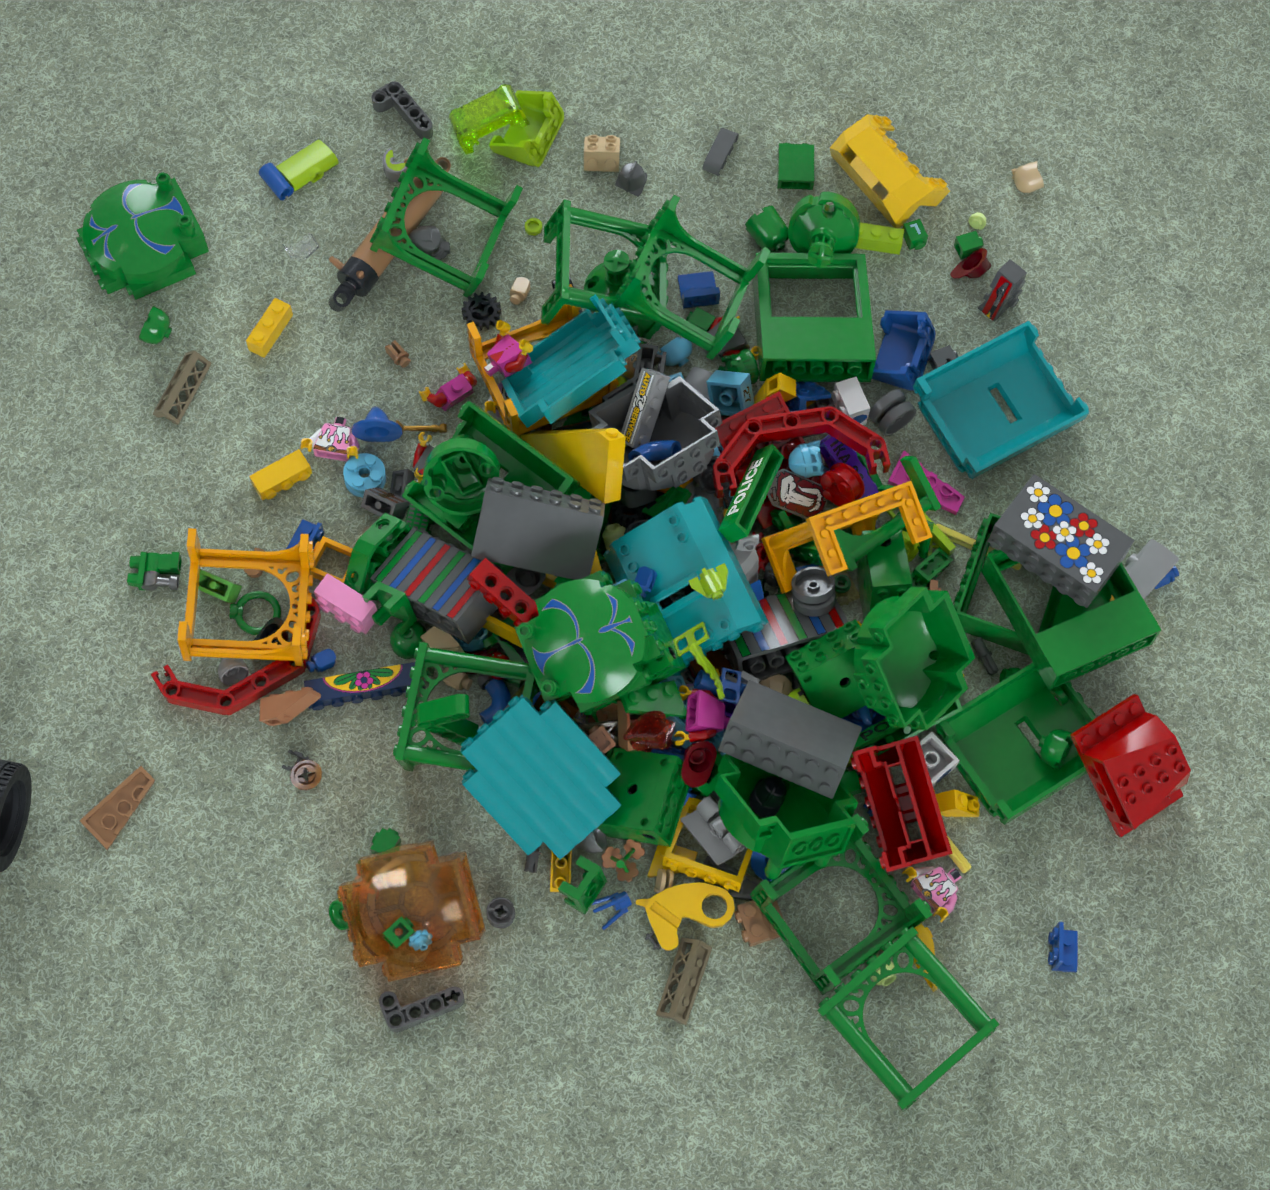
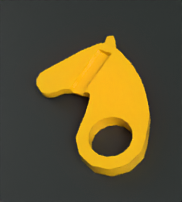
[636,882,735,951]

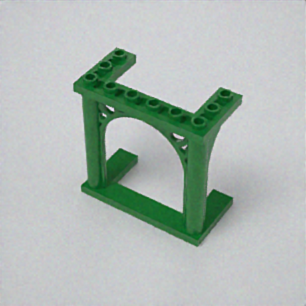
[369,137,523,297]
[615,195,771,360]
[541,199,668,344]
[770,452,941,571]
[393,642,540,772]
[749,813,933,995]
[817,927,1000,1112]

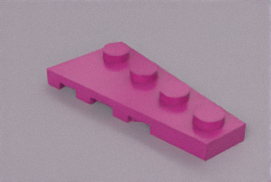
[888,450,965,515]

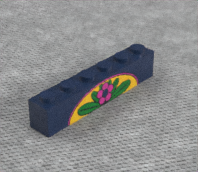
[304,662,426,710]

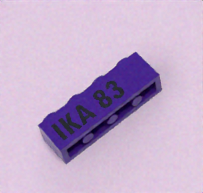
[820,435,879,501]

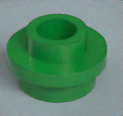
[834,574,851,593]

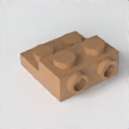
[734,900,784,947]

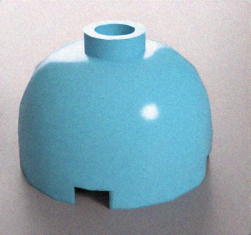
[658,337,692,367]

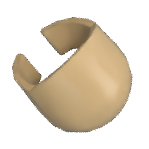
[1011,161,1044,193]

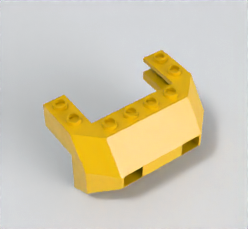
[830,114,950,228]

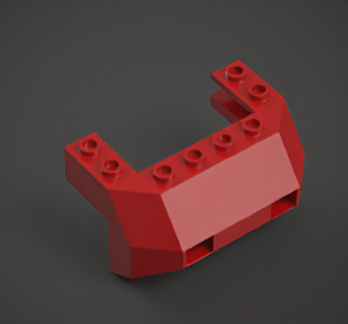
[850,735,953,872]

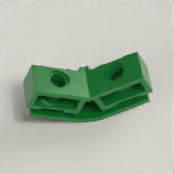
[344,513,411,601]

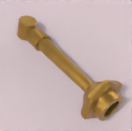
[396,420,447,433]

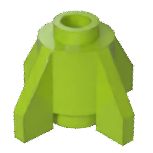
[688,563,728,600]

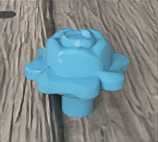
[408,929,433,951]

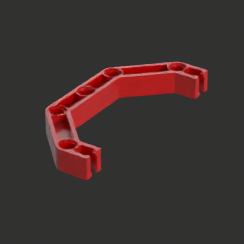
[712,406,891,498]
[151,592,321,715]

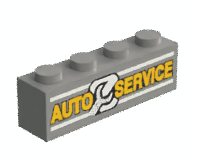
[621,368,670,448]

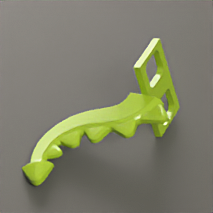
[673,622,725,700]

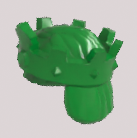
[718,349,759,384]

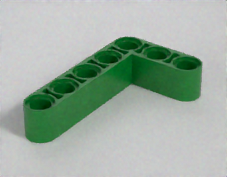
[416,694,479,746]

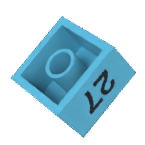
[706,370,755,416]

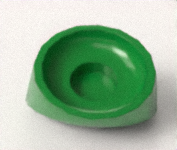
[329,896,362,930]

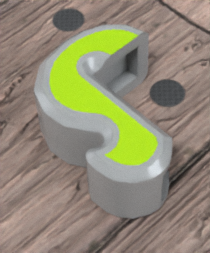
[382,148,407,183]

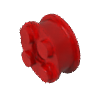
[820,463,865,507]

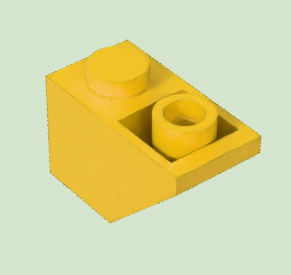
[935,789,980,817]

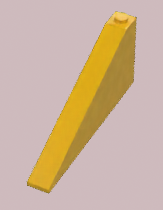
[520,428,626,504]

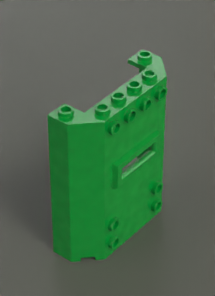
[402,401,580,575]
[935,663,1096,825]

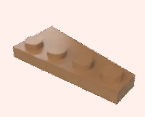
[80,766,155,851]

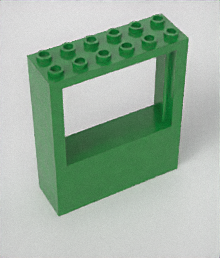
[753,252,876,382]
[954,513,1112,655]
[981,549,1161,690]

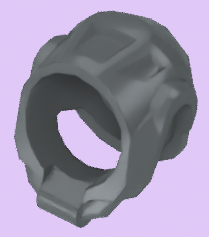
[409,226,450,260]

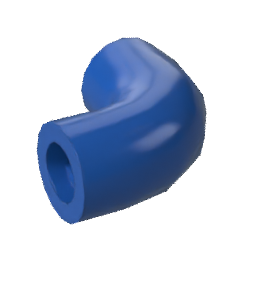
[628,440,682,462]
[479,679,511,725]

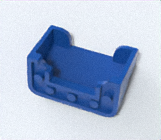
[872,310,936,391]

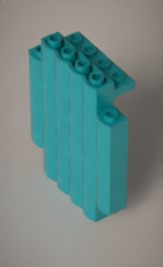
[501,294,641,428]
[461,695,621,859]

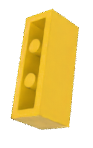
[246,298,293,358]
[249,449,312,501]

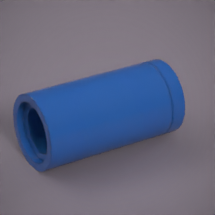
[259,163,294,201]
[694,670,736,700]

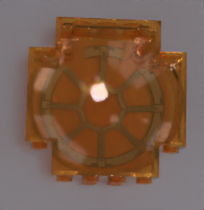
[337,840,486,982]

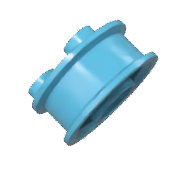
[343,453,386,498]

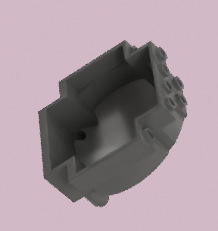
[588,376,722,490]

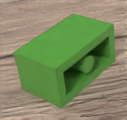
[198,569,242,604]

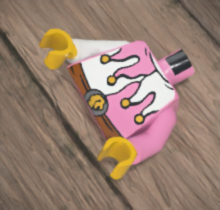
[300,417,360,462]
[902,866,961,923]

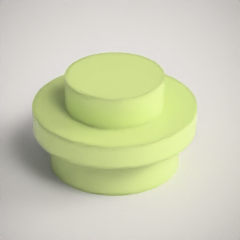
[968,212,986,230]

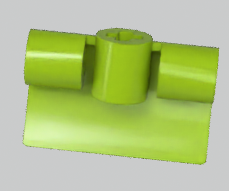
[276,139,339,192]

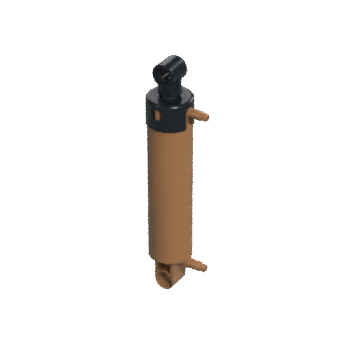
[328,157,451,312]

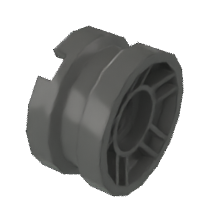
[486,897,515,929]

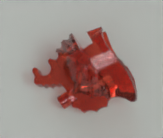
[623,711,675,752]

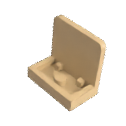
[584,135,620,172]

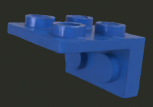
[677,271,720,309]
[785,382,832,412]
[1048,922,1078,973]

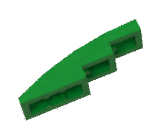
[911,547,953,587]

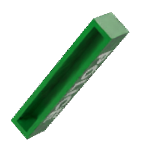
[718,444,784,543]

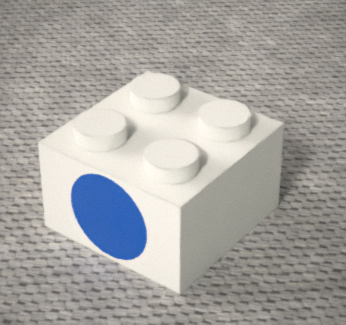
[832,377,870,425]
[920,732,960,787]

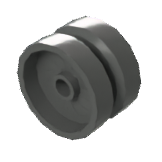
[868,389,917,436]
[792,567,836,617]

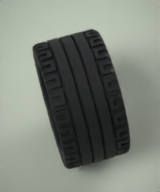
[0,759,32,872]

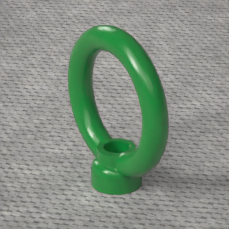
[229,591,281,635]

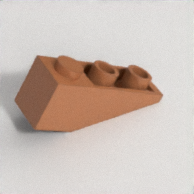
[259,687,321,726]

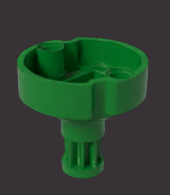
[788,191,860,268]
[584,250,652,327]
[423,434,500,516]

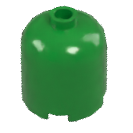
[745,206,789,252]

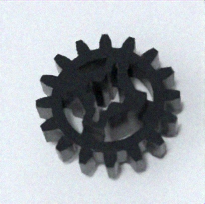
[461,292,502,331]

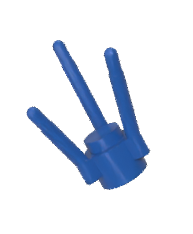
[592,891,632,930]

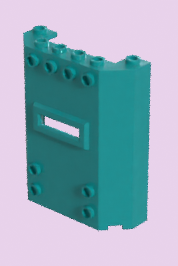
[913,321,1090,479]
[603,496,769,676]

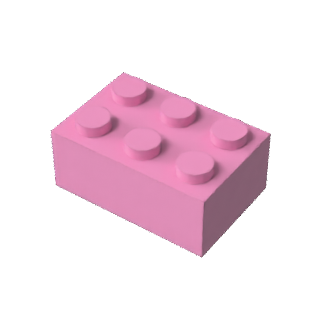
[314,573,377,634]

